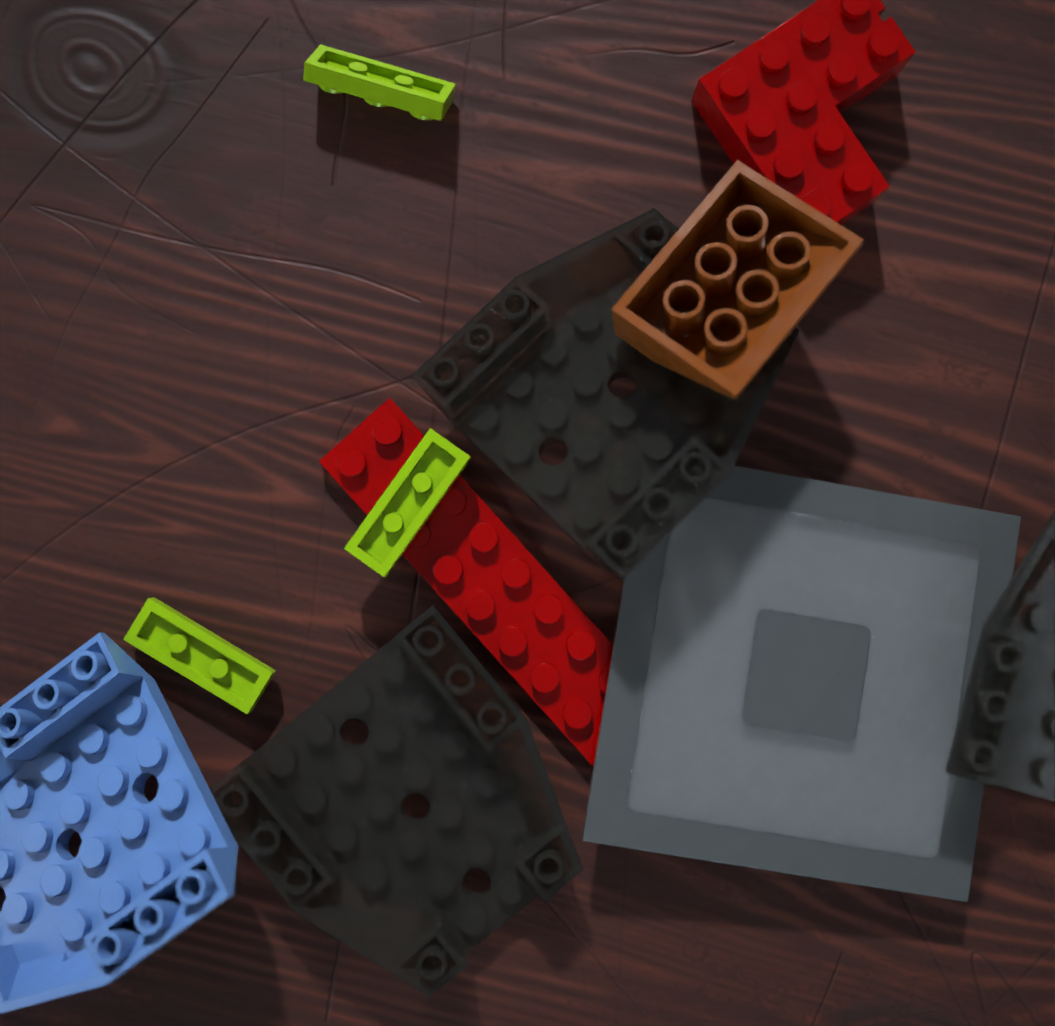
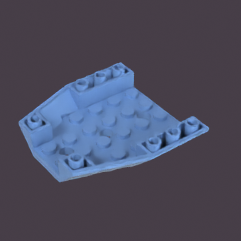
[0,632,238,1014]

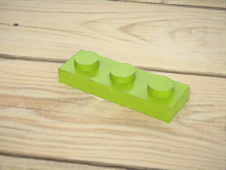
[303,44,456,121]
[344,428,471,577]
[123,597,276,715]

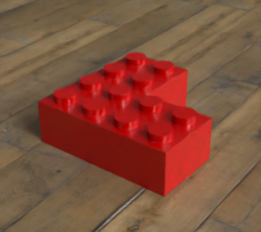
[691,0,916,225]

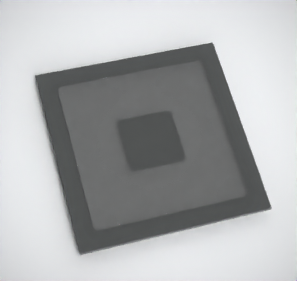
[582,450,1021,902]

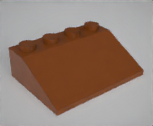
[611,160,864,400]

